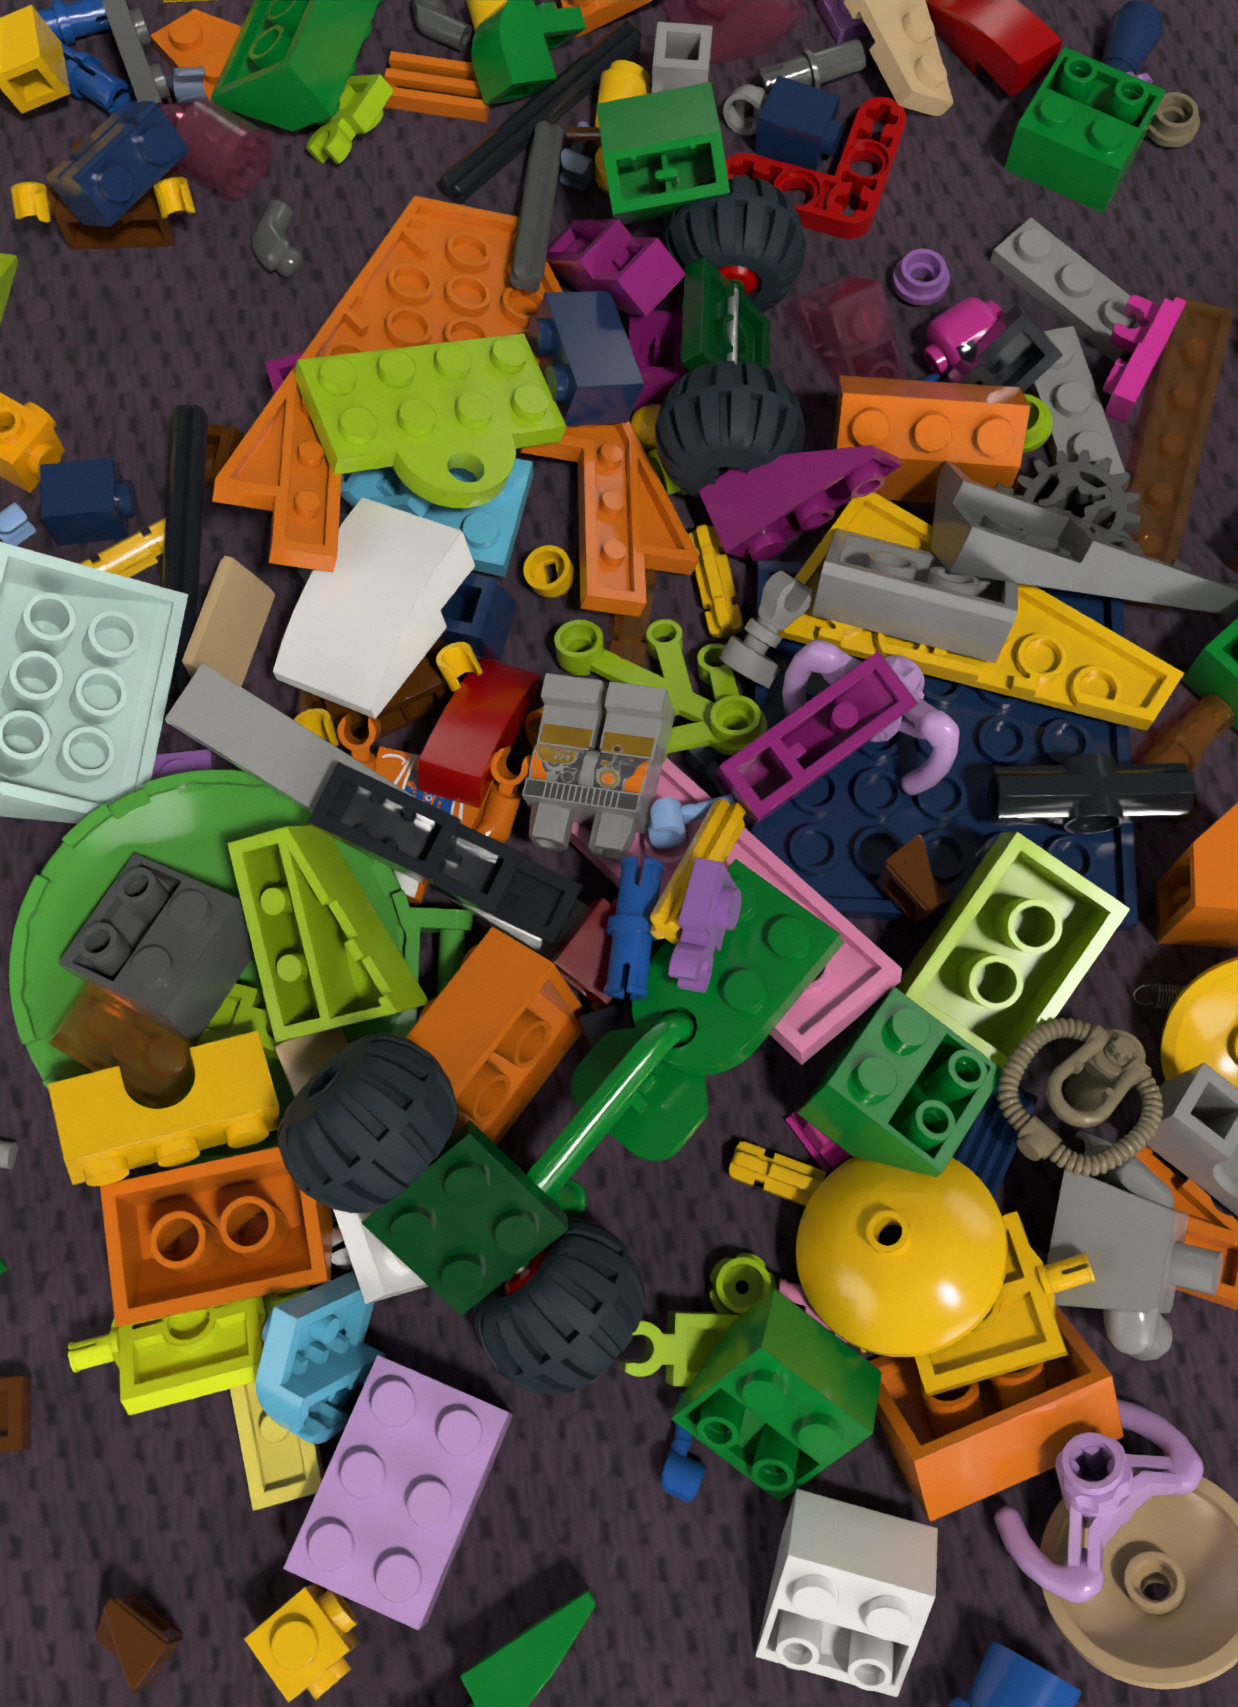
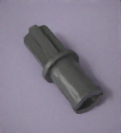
[756,39,866,95]

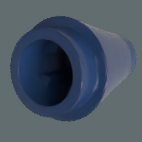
[1102,0,1163,74]

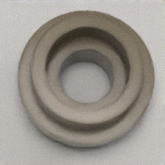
[1146,92,1200,147]

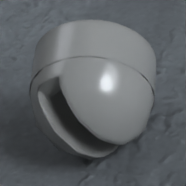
[723,84,768,136]

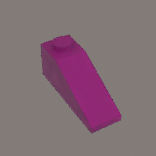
[714,651,918,828]

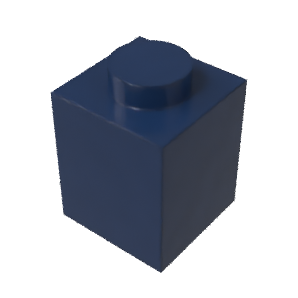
[754,75,844,171]
[40,457,138,546]
[439,573,517,661]

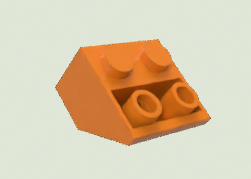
[1156,803,1238,948]

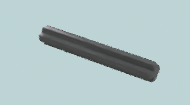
[510,120,564,293]

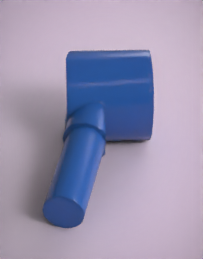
[660,1393,707,1502]

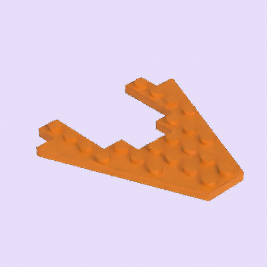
[212,196,699,617]

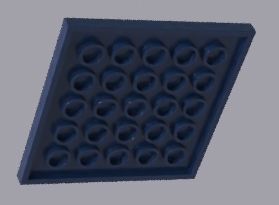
[750,560,1138,931]

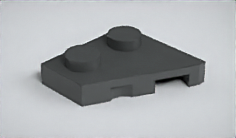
[101,0,171,114]

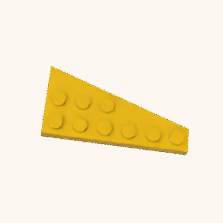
[778,492,1184,731]

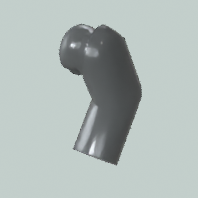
[412,0,472,52]
[252,200,303,278]

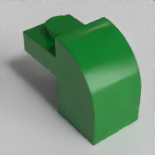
[471,0,586,105]

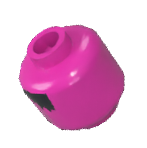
[923,297,1005,378]

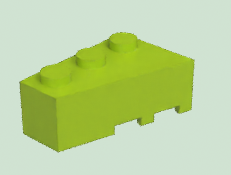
[227,825,429,1043]

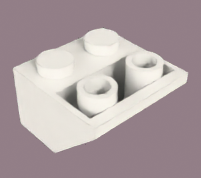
[755,1489,938,1697]

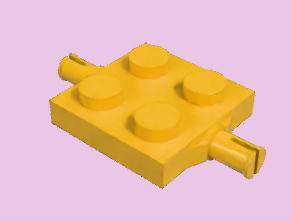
[860,1211,1096,1396]

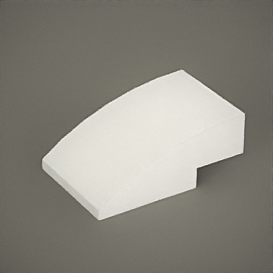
[273,497,475,719]

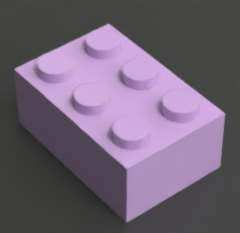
[283,1355,513,1630]

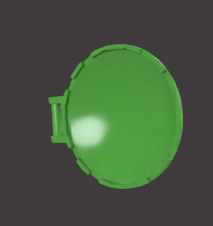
[9,770,473,1167]

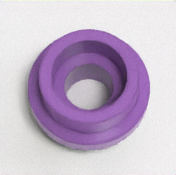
[892,249,950,305]

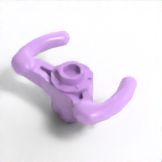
[782,639,960,796]
[994,1399,1204,1603]

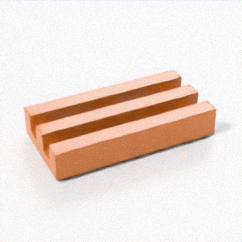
[384,51,492,123]

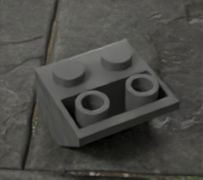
[58,853,254,1046]

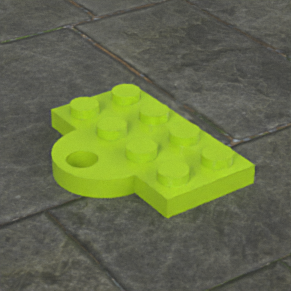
[294,333,567,508]

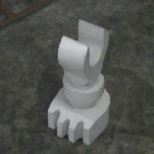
[719,571,813,688]

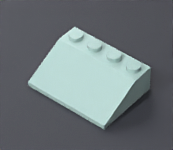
[0,542,188,824]

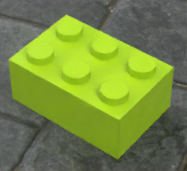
[895,832,1130,1069]

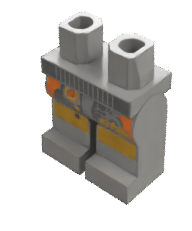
[522,673,675,861]

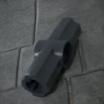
[987,753,1196,834]

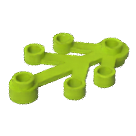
[554,619,767,763]

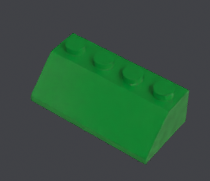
[210,0,382,132]

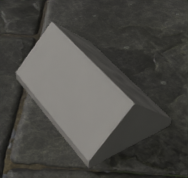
[812,528,1018,663]

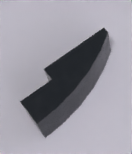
[942,303,1063,392]

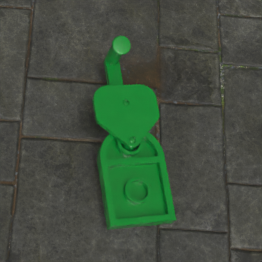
[526,859,844,1218]

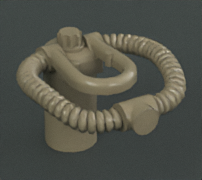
[996,1018,1164,1177]

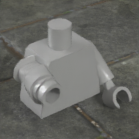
[1046,1131,1223,1361]

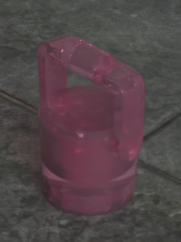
[158,99,271,199]

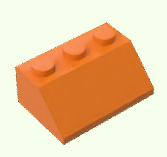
[831,375,1030,503]
[406,926,588,1146]
[100,1147,333,1328]
[868,1305,1124,1522]

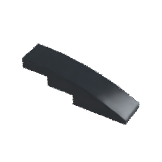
[308,762,583,948]

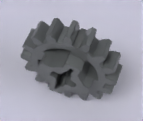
[1015,450,1141,540]

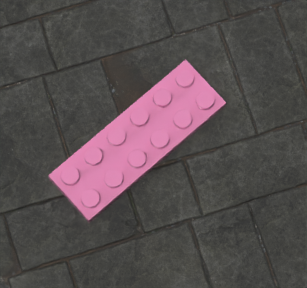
[569,758,902,1065]

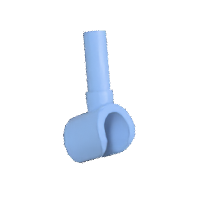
[0,502,37,546]
[648,794,735,849]

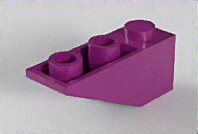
[699,445,902,562]

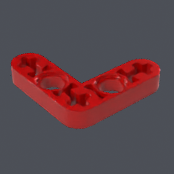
[725,97,906,239]

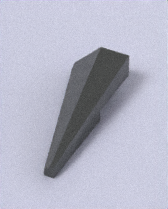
[930,461,1238,616]

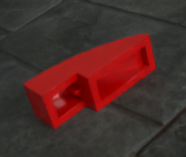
[926,0,1063,97]
[418,658,541,809]

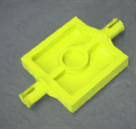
[68,1287,309,1416]

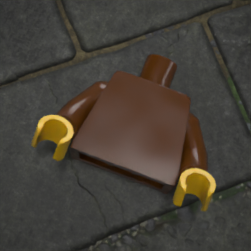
[10,140,195,250]
[294,638,483,754]

